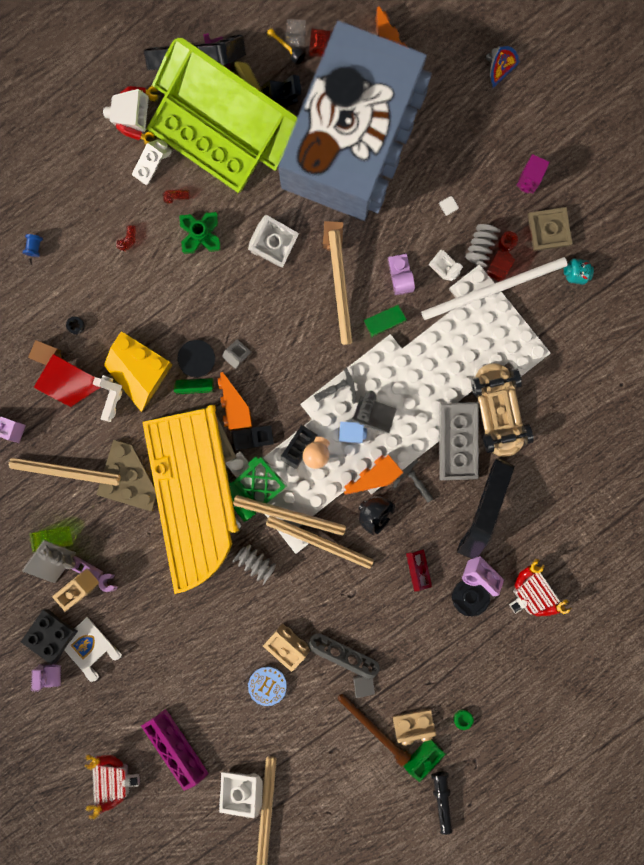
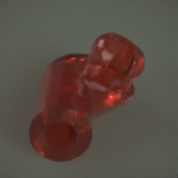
[163,190,190,204]
[116,225,136,251]

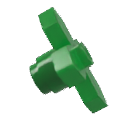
[179,212,221,254]

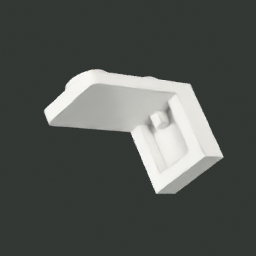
[132,139,173,185]
[92,375,122,422]

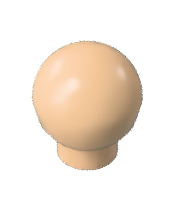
[303,437,330,469]

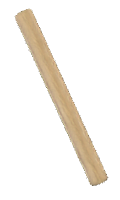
[329,230,352,345]
[9,458,121,486]
[233,495,346,535]
[266,516,374,569]
[256,756,277,865]

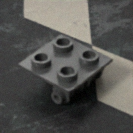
[352,390,397,434]

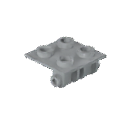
[22,540,76,583]

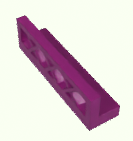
[141,709,209,791]

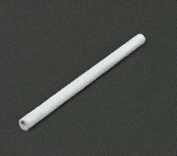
[421,257,567,320]

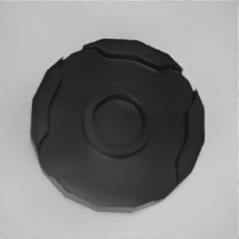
[324,67,364,108]
[177,340,216,378]
[451,580,490,617]

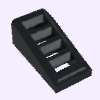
[281,425,318,469]

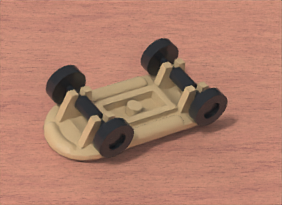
[471,363,534,457]

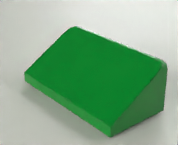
[364,305,407,338]
[174,378,214,395]
[403,740,446,782]

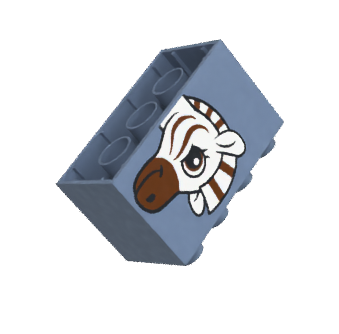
[278,21,432,221]

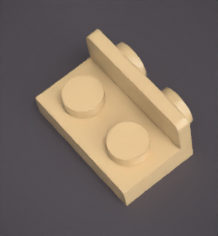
[263,624,310,672]
[392,709,436,745]

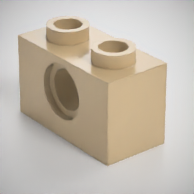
[52,568,100,611]

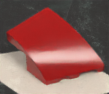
[34,354,101,407]

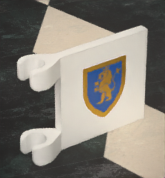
[64,617,122,682]

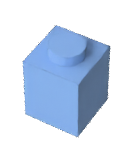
[339,422,367,444]

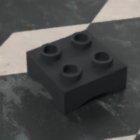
[21,609,78,665]

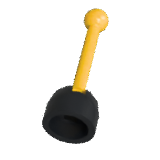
[267,29,306,65]

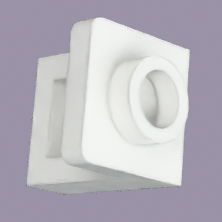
[429,250,463,281]

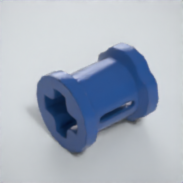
[22,234,43,257]

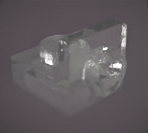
[286,19,306,47]

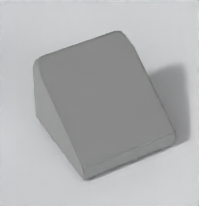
[222,339,251,369]
[353,676,375,698]

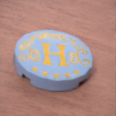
[248,666,287,706]

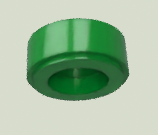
[453,709,474,730]

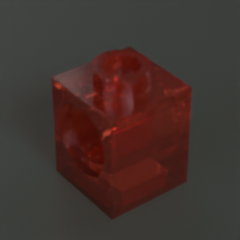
[309,29,330,57]
[486,250,516,282]

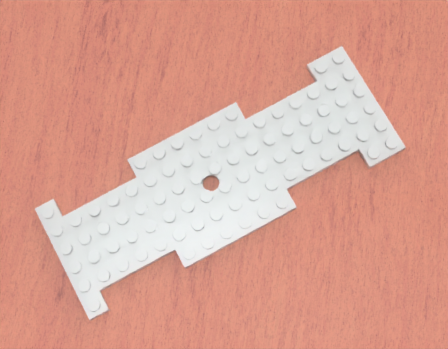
[225,264,551,554]

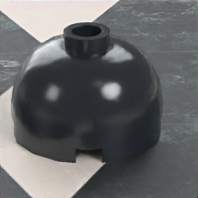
[359,496,395,536]

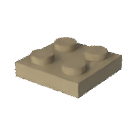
[528,207,572,251]

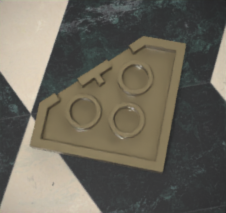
[96,440,157,512]

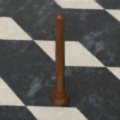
[338,694,412,767]

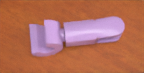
[70,556,118,592]

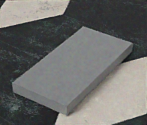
[439,402,479,480]

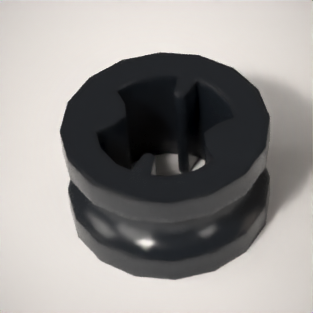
[66,316,85,335]

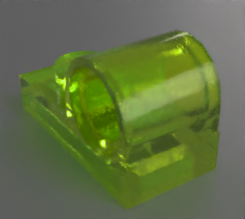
[29,526,73,553]

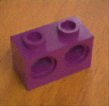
[516,154,550,193]

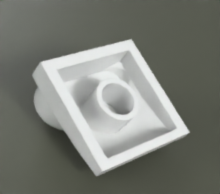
[248,215,299,267]
[219,772,263,818]

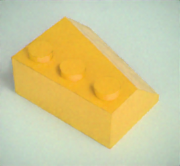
[104,331,173,412]

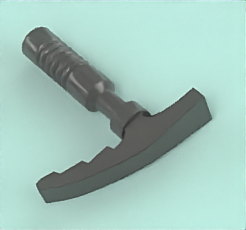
[314,368,356,404]
[393,459,434,503]

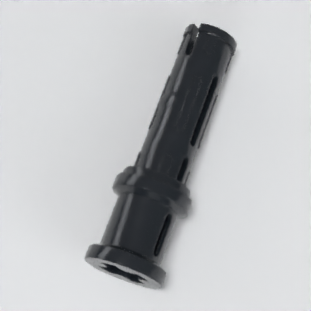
[431,771,453,835]

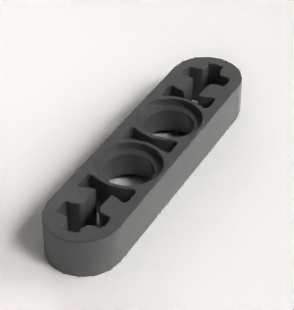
[308,634,380,679]

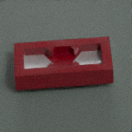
[406,549,432,592]

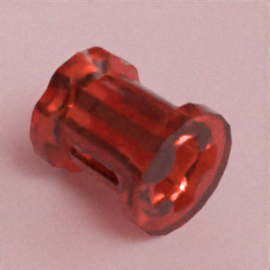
[498,231,518,252]

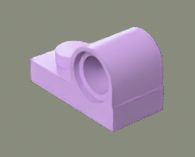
[388,254,415,295]
[0,416,26,443]
[462,556,504,596]
[32,665,61,691]

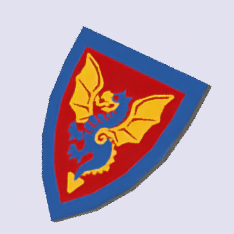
[486,45,520,88]

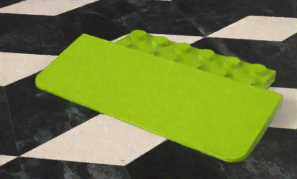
[146,38,298,193]

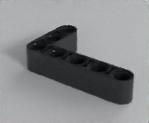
[143,35,246,70]
[457,458,515,559]

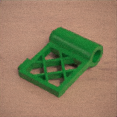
[229,456,287,523]

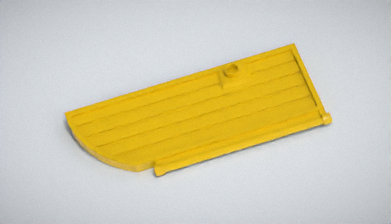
[143,405,239,594]

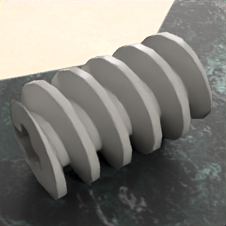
[465,224,501,267]
[232,544,276,585]

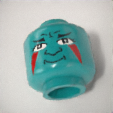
[563,258,594,285]

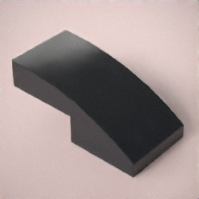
[231,425,274,451]

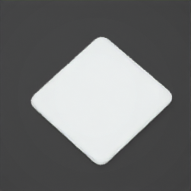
[439,196,458,215]

